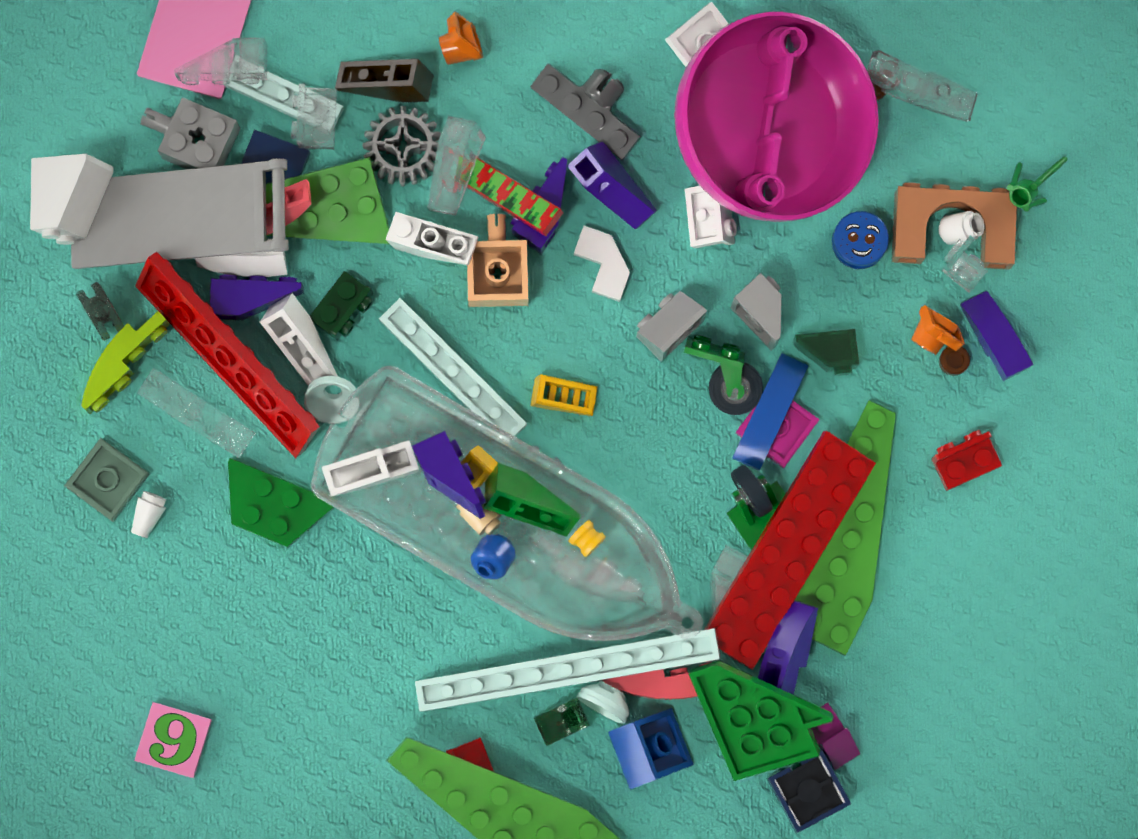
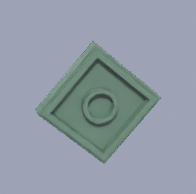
[64,438,150,522]

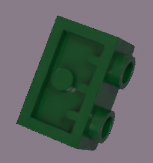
[310,271,374,341]

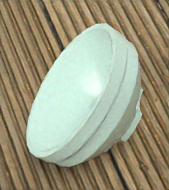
[304,376,359,424]
[576,681,629,724]

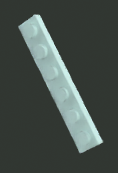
[379,298,527,446]

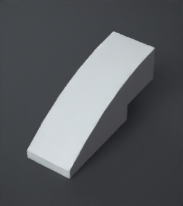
[195,238,288,277]
[322,440,419,497]

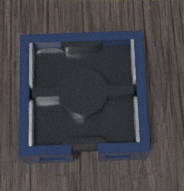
[766,749,851,833]

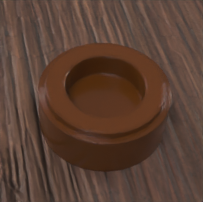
[939,347,970,376]

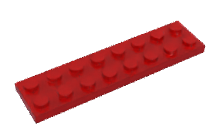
[135,251,320,458]
[704,431,876,670]

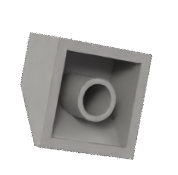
[730,273,782,351]
[636,291,707,362]

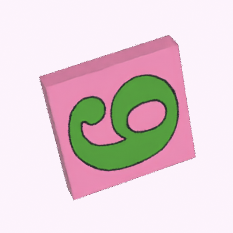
[134,702,212,778]

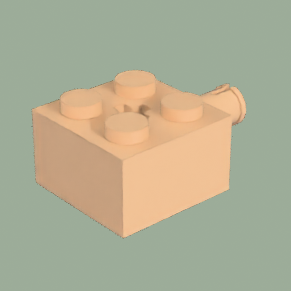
[467,214,528,307]

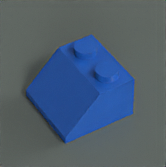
[608,708,694,789]

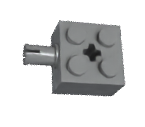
[140,97,240,169]

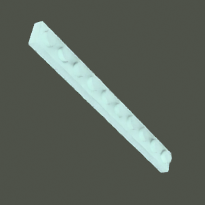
[415,629,721,712]

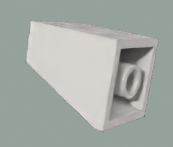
[30,154,114,245]

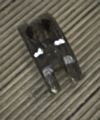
[76,282,124,341]

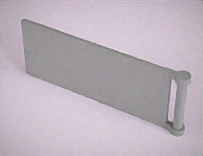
[71,159,289,269]

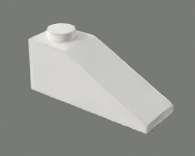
[260,293,337,386]

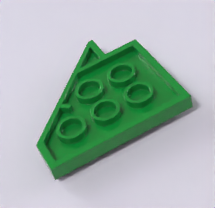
[688,660,833,781]

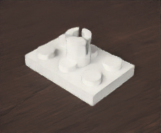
[665,2,728,67]

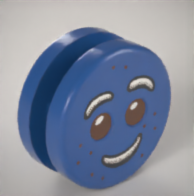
[832,211,889,269]

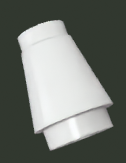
[131,491,166,538]

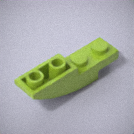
[81,311,170,414]

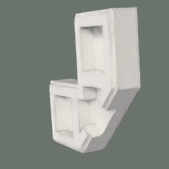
[574,226,630,302]

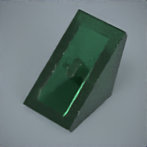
[534,697,590,746]

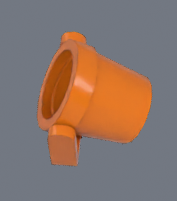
[439,12,483,65]
[911,305,965,355]

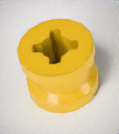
[568,520,607,558]

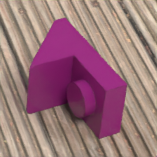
[811,702,860,770]

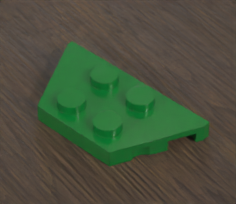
[228,458,337,548]

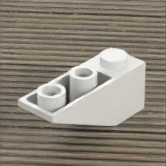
[385,212,479,265]

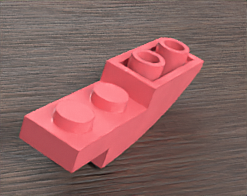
[602,662,711,700]

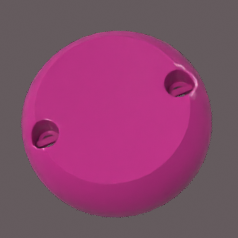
[674,12,879,222]

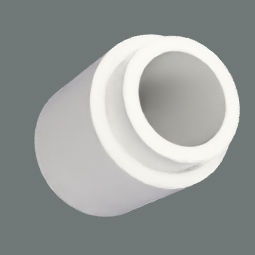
[938,211,985,245]

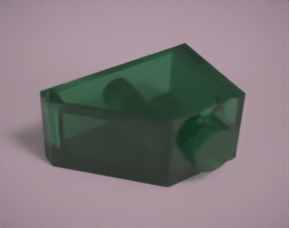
[793,329,859,376]

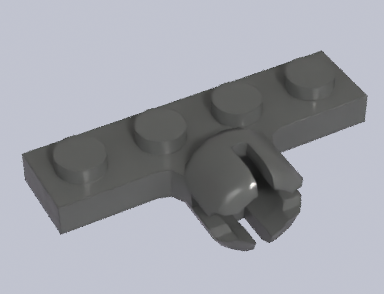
[530,63,641,160]

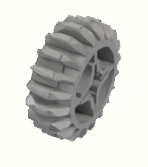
[363,106,443,186]

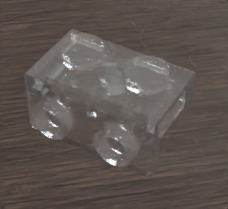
[291,83,337,150]

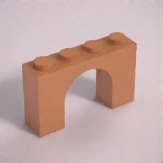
[891,183,1017,270]

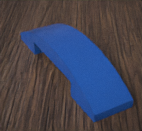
[732,353,808,471]

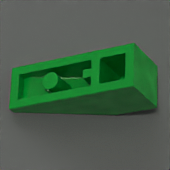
[484,463,580,537]

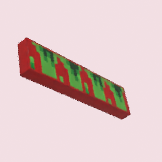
[454,154,563,237]

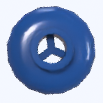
[471,534,516,580]

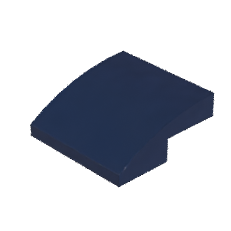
[241,130,310,184]

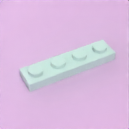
[223,57,344,135]

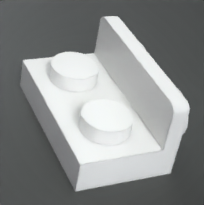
[685,186,737,248]

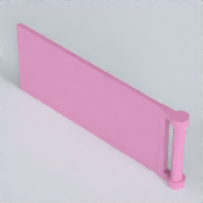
[137,0,251,99]

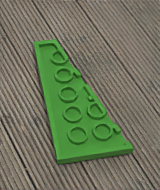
[266,157,389,244]

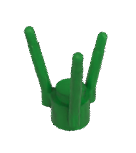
[1006,156,1068,212]

